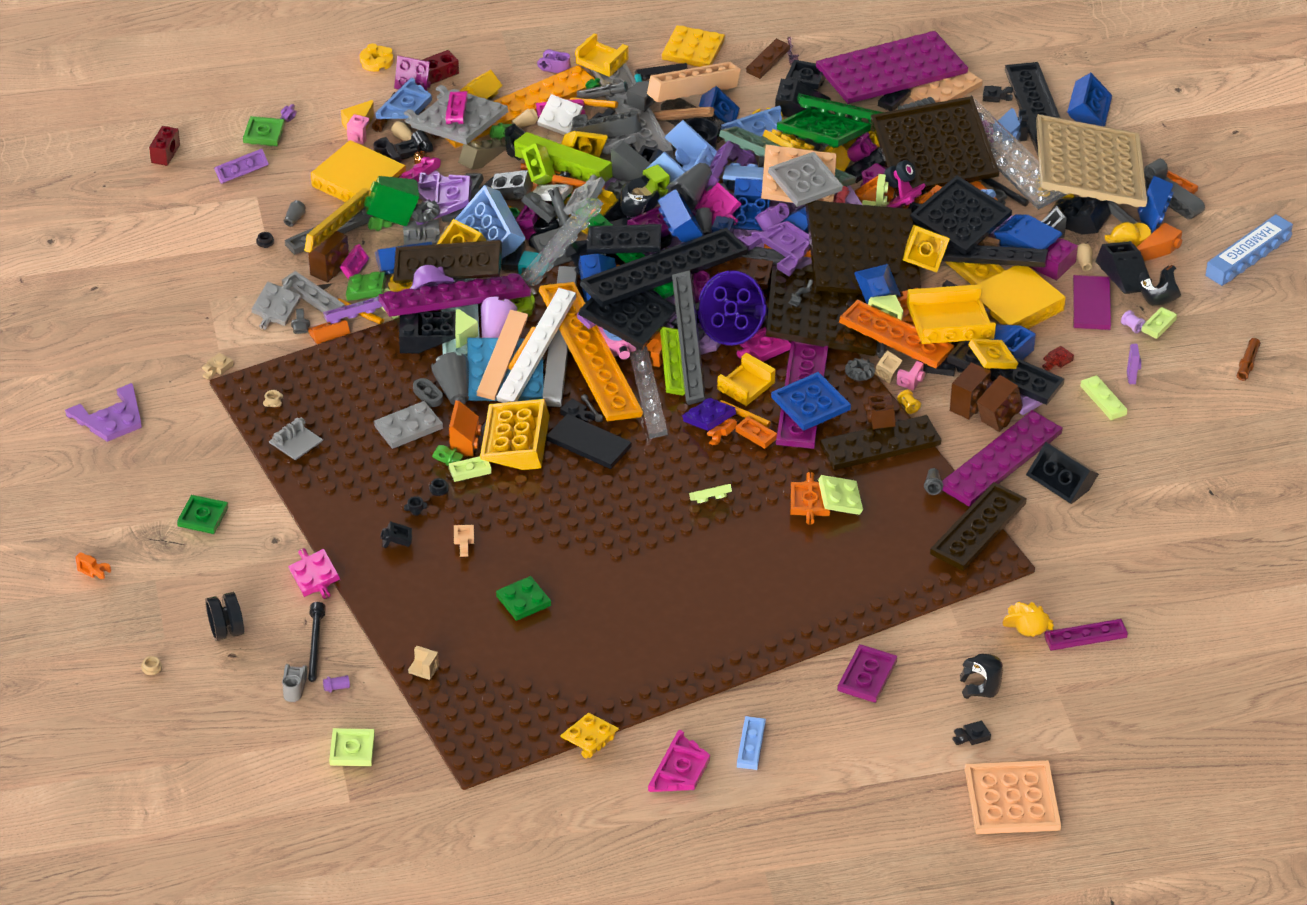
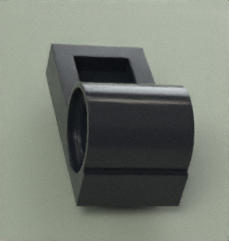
[504,124,526,161]
[394,130,433,160]
[373,137,402,163]

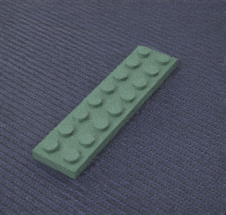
[719,126,857,187]

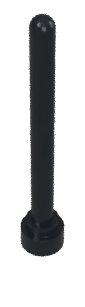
[308,602,326,682]

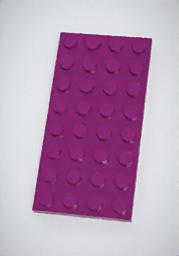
[816,31,968,104]

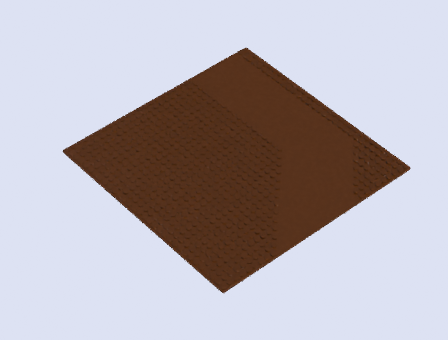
[210,236,1035,790]

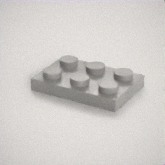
[374,401,443,449]

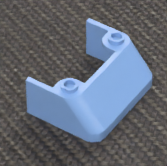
[646,120,717,182]

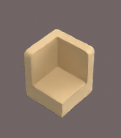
[408,646,439,680]

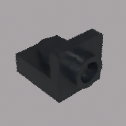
[380,521,412,548]

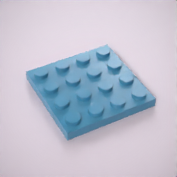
[467,338,543,401]

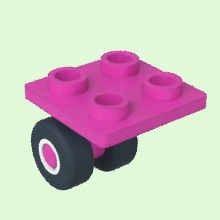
[884,160,926,208]

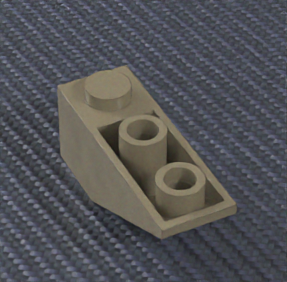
[458,138,506,169]

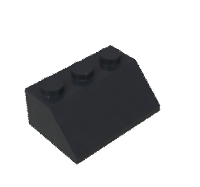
[1026,442,1099,504]

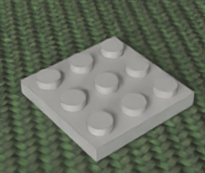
[768,152,843,207]

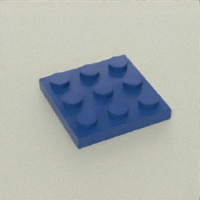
[771,372,851,431]

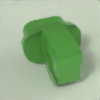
[489,122,512,140]
[368,216,393,231]
[432,445,464,466]

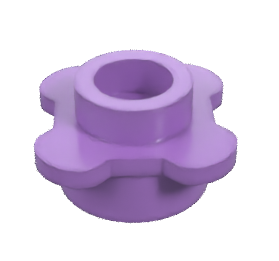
[280,104,297,122]

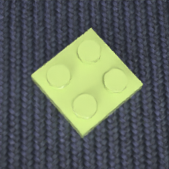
[818,475,863,515]
[329,728,375,766]

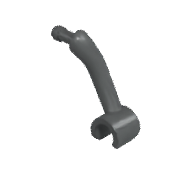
[788,280,813,307]

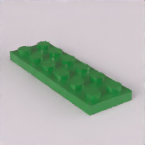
[797,93,884,123]

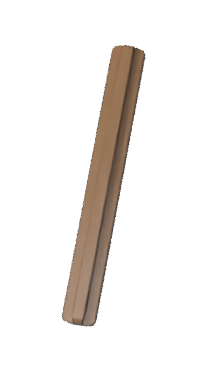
[653,107,715,121]

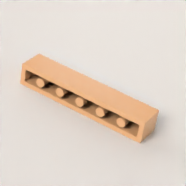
[647,62,741,102]

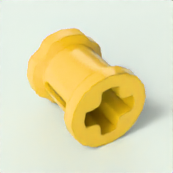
[897,389,921,414]

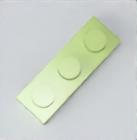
[1080,375,1127,420]

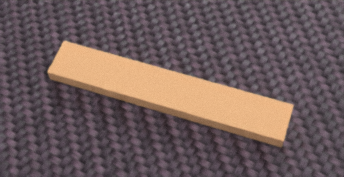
[477,310,528,401]

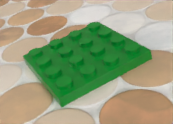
[777,107,871,148]

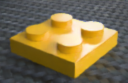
[968,339,1018,369]

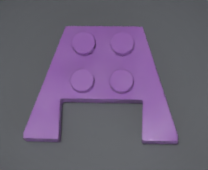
[416,173,472,225]
[737,221,810,276]
[65,383,142,442]

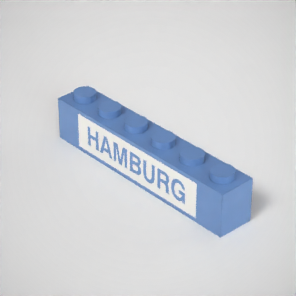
[1205,214,1293,286]

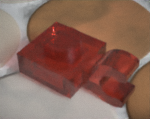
[1042,346,1074,371]

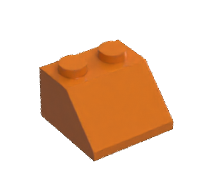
[449,400,482,456]

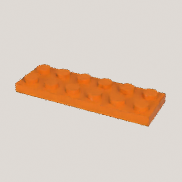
[839,300,954,368]

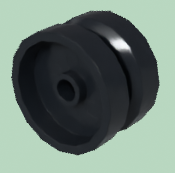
[205,592,244,641]

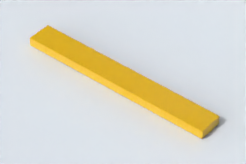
[304,188,369,253]

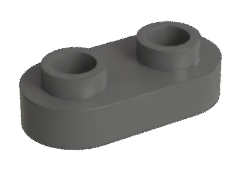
[413,378,443,407]

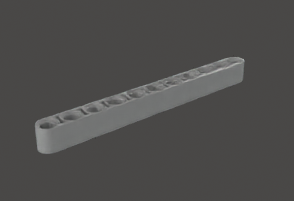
[542,266,577,407]

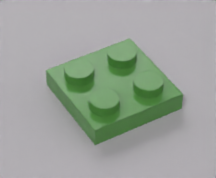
[243,116,285,146]
[346,272,386,301]

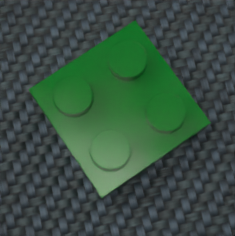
[177,495,228,534]
[496,576,551,621]

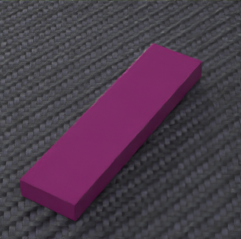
[1044,619,1128,651]

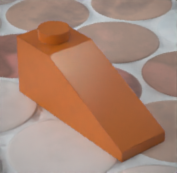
[1136,222,1183,262]

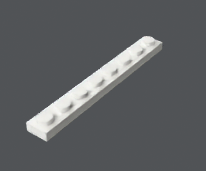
[496,288,576,403]

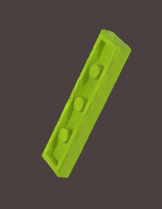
[660,327,685,396]

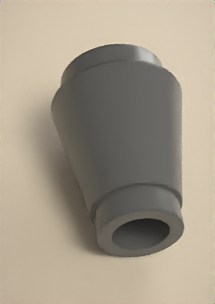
[284,200,306,227]
[695,208,712,235]
[924,468,943,495]

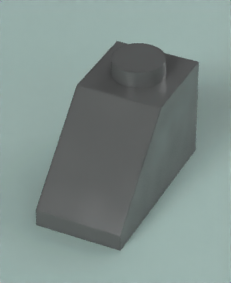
[626,81,655,112]

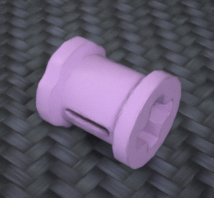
[1121,310,1145,334]

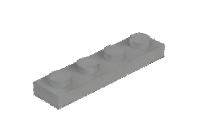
[282,271,345,312]

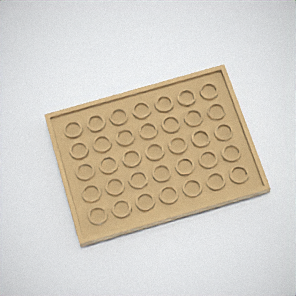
[1036,114,1147,207]

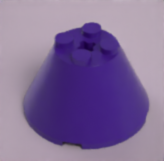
[698,271,768,345]

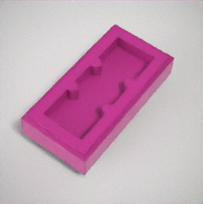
[340,244,369,280]

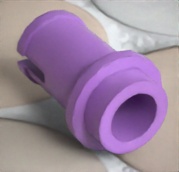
[323,675,350,693]

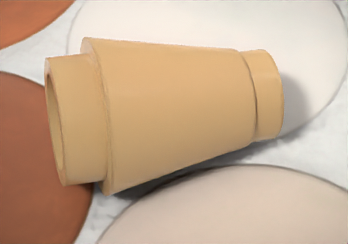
[512,108,538,128]
[391,121,413,141]
[1077,243,1093,271]

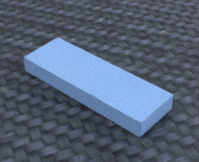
[737,716,766,770]

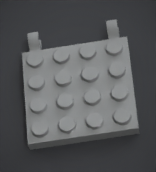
[404,85,508,145]

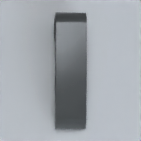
[572,111,642,138]
[1144,158,1205,219]

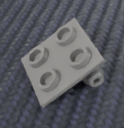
[403,219,440,245]
[269,417,323,460]

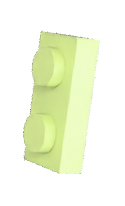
[1141,307,1177,339]
[449,457,491,482]
[689,484,732,503]

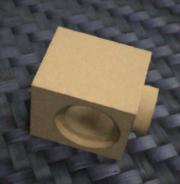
[875,350,903,384]

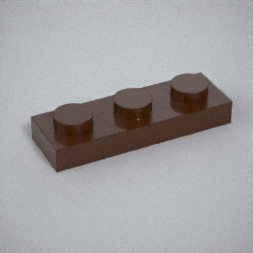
[746,38,790,79]

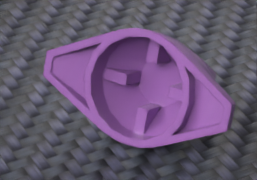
[410,265,454,290]

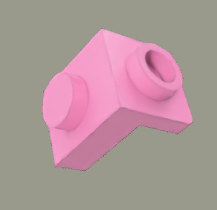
[347,114,369,145]
[897,361,925,390]

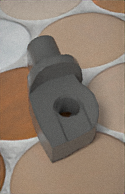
[291,308,310,334]

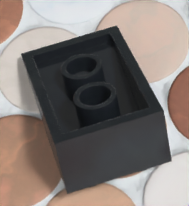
[775,78,831,117]

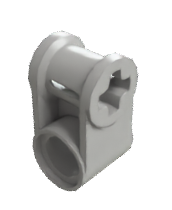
[282,664,307,702]

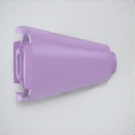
[481,297,517,338]

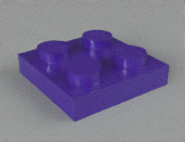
[682,398,736,431]

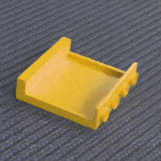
[311,140,406,202]
[977,266,1066,329]
[907,284,996,344]

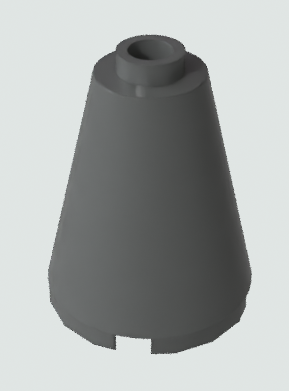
[666,163,712,211]
[431,352,469,405]

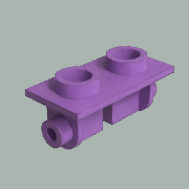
[728,143,758,166]

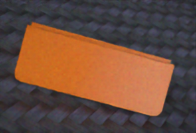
[308,318,350,344]

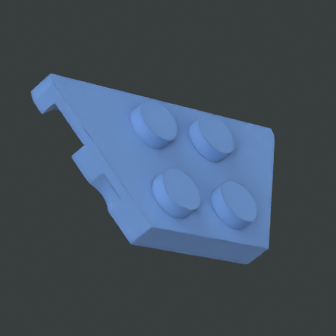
[375,78,432,119]
[721,106,783,139]

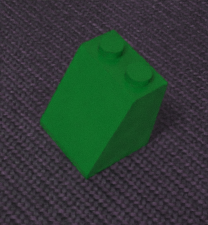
[364,176,420,227]

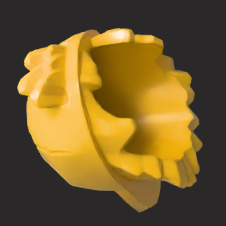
[1105,222,1151,247]
[1003,602,1054,637]

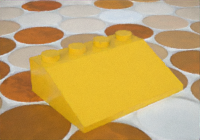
[480,399,550,470]

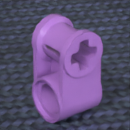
[537,49,571,74]
[755,203,789,231]

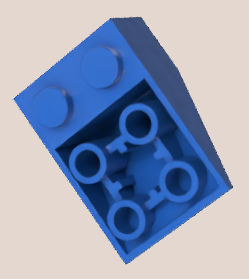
[1138,176,1174,234]
[733,178,770,231]
[994,214,1062,249]
[990,324,1036,360]

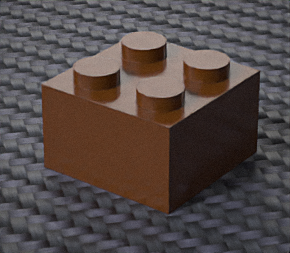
[308,231,349,283]
[949,362,992,420]
[977,375,1023,432]

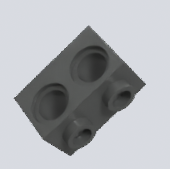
[491,170,533,200]

